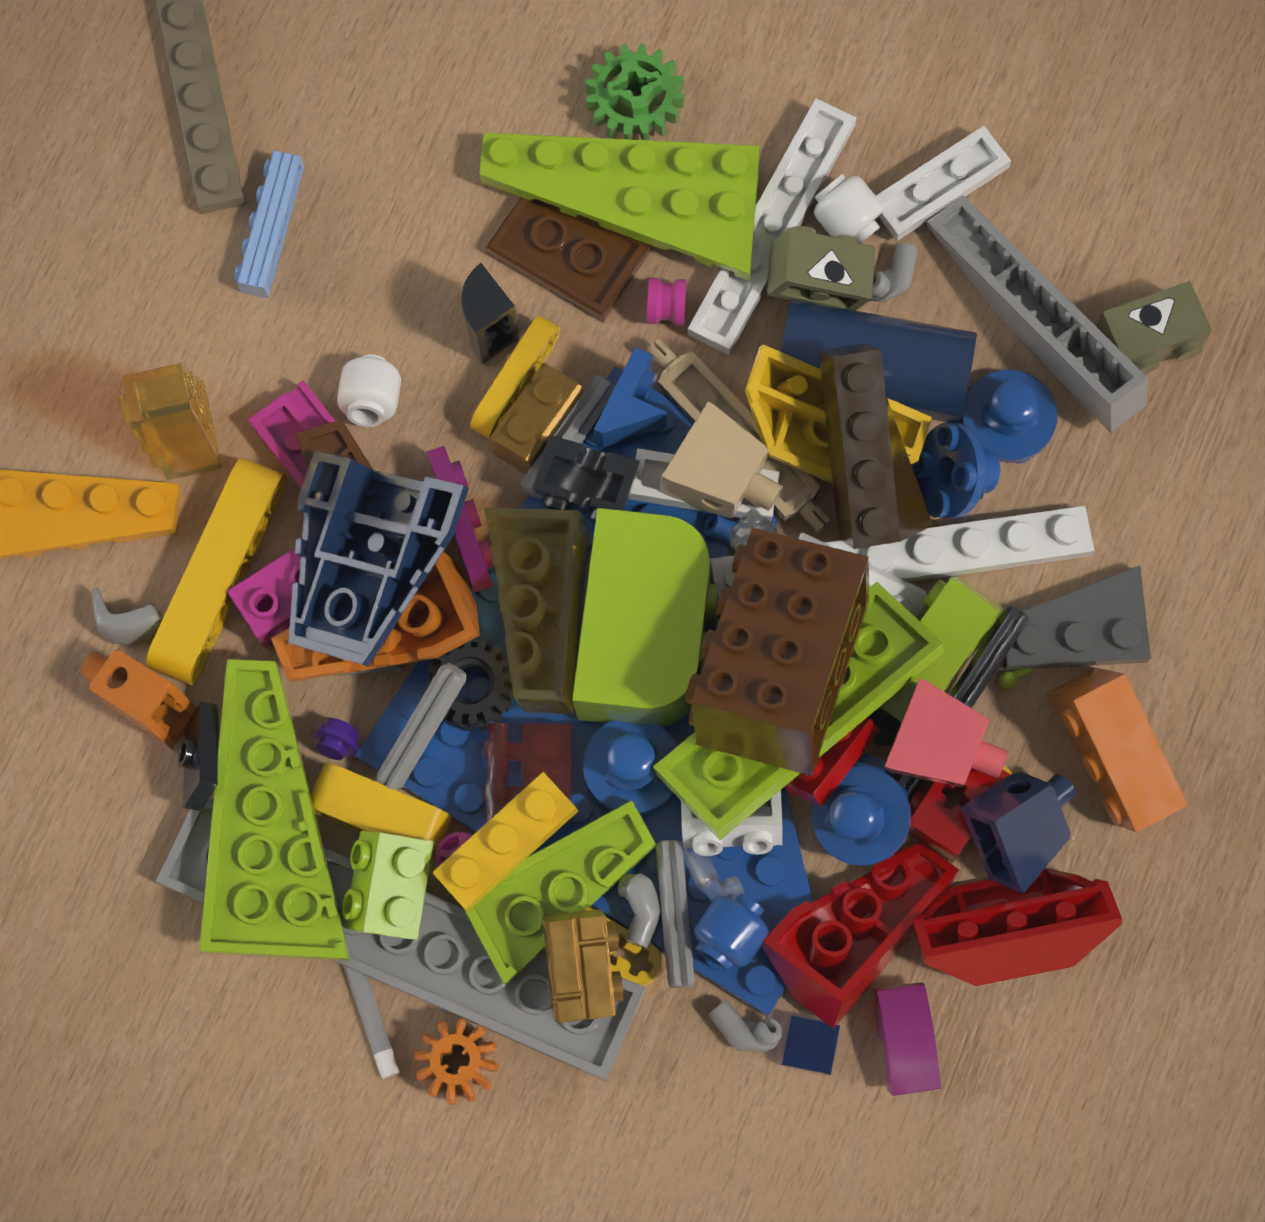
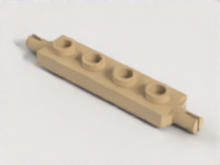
[646,338,832,534]

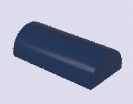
[781,299,977,423]

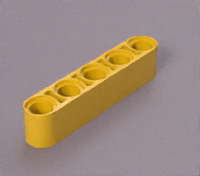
[146,457,287,685]

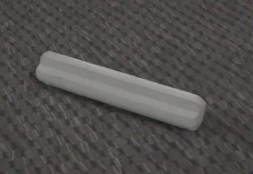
[520,375,615,499]
[377,663,466,790]
[655,840,695,988]

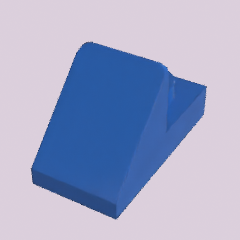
[594,347,667,448]

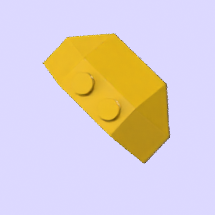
[745,344,932,484]

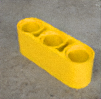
[310,762,453,862]

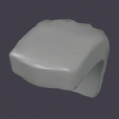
[92,588,163,646]

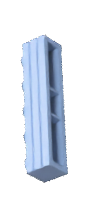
[234,150,304,298]

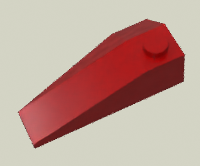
[761,841,960,1029]

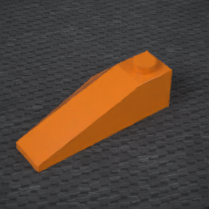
[271,552,480,682]

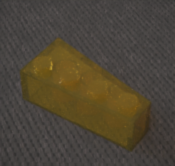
[118,363,223,481]
[484,507,589,714]

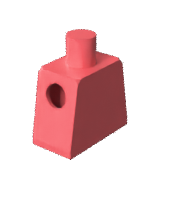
[883,679,1009,787]

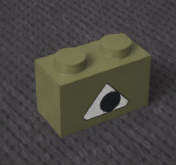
[767,226,875,310]
[1096,281,1212,374]

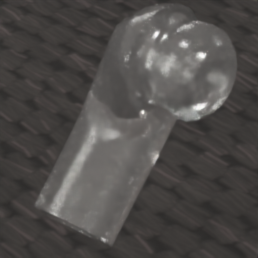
[683,848,745,902]

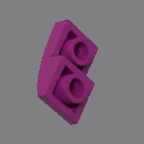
[874,982,941,1096]

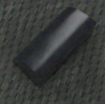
[461,263,520,364]

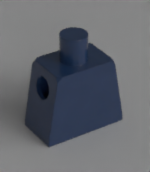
[960,772,1076,894]

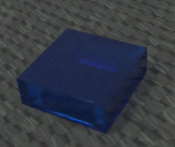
[781,1015,840,1076]

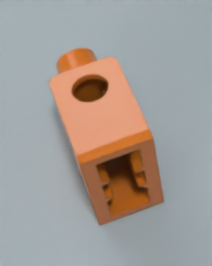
[81,649,197,750]

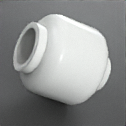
[814,174,883,243]
[337,354,401,427]

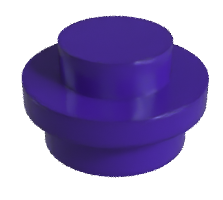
[311,717,359,760]

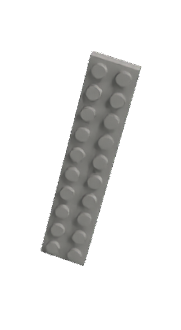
[156,798,646,1081]

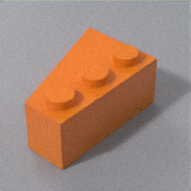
[1046,668,1188,833]

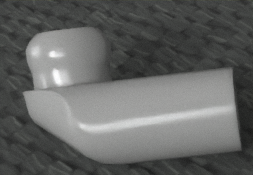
[872,243,918,302]
[618,873,662,949]

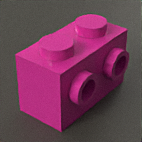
[227,548,301,649]

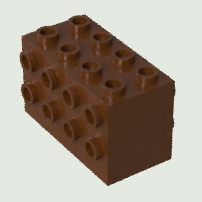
[686,527,869,776]

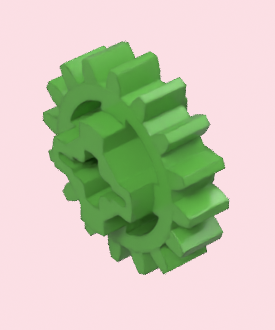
[585,43,684,140]

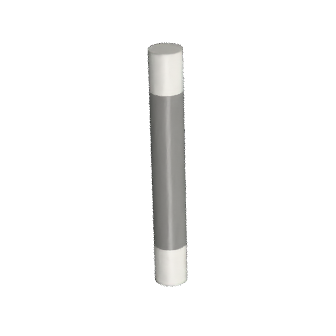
[343,966,401,1079]

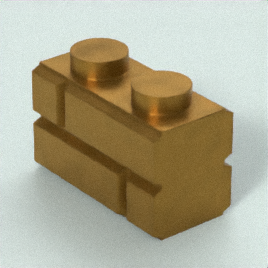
[490,363,583,475]
[542,909,623,1023]

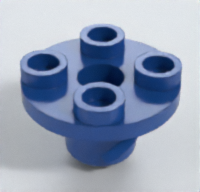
[962,370,1057,464]
[911,423,1001,518]
[583,720,677,814]
[812,766,911,865]

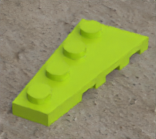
[464,801,656,985]

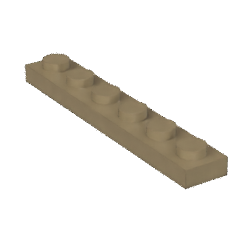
[156,0,246,214]

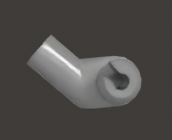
[708,1000,782,1052]

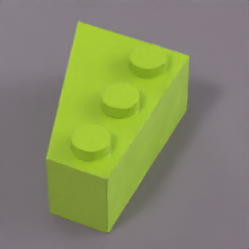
[880,577,1005,722]

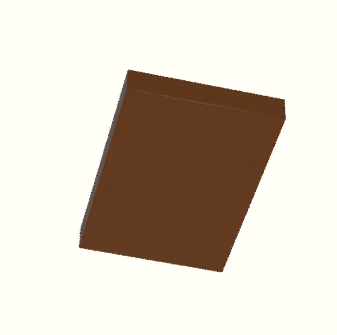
[486,197,652,322]

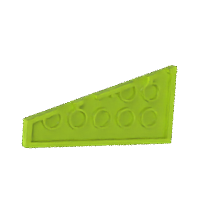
[479,132,760,281]
[199,659,351,961]

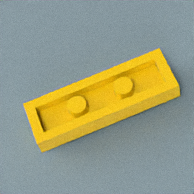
[432,772,578,912]

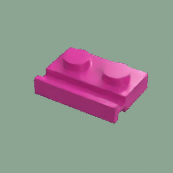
[248,380,335,490]

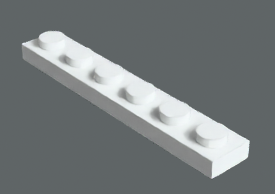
[688,98,857,355]

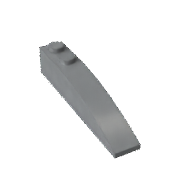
[927,195,1148,433]

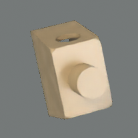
[659,401,783,518]

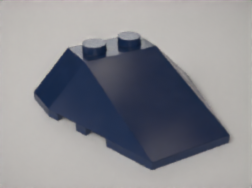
[288,450,469,667]

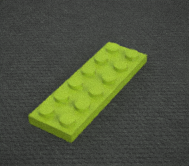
[653,582,944,840]

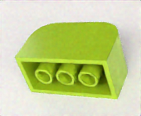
[572,508,719,727]

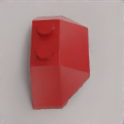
[913,868,1122,986]

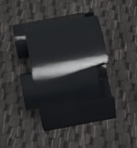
[532,435,640,523]

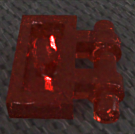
[482,722,572,824]

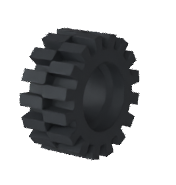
[426,638,516,731]

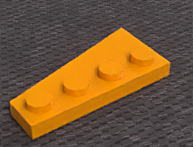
[0,469,182,559]

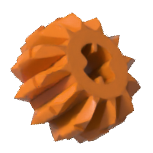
[414,1018,499,1105]

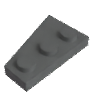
[1003,565,1151,670]

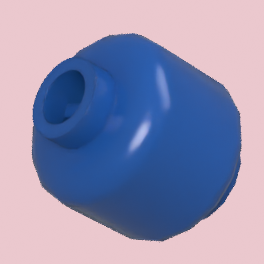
[694,893,769,971]

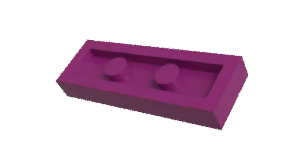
[426,446,496,592]

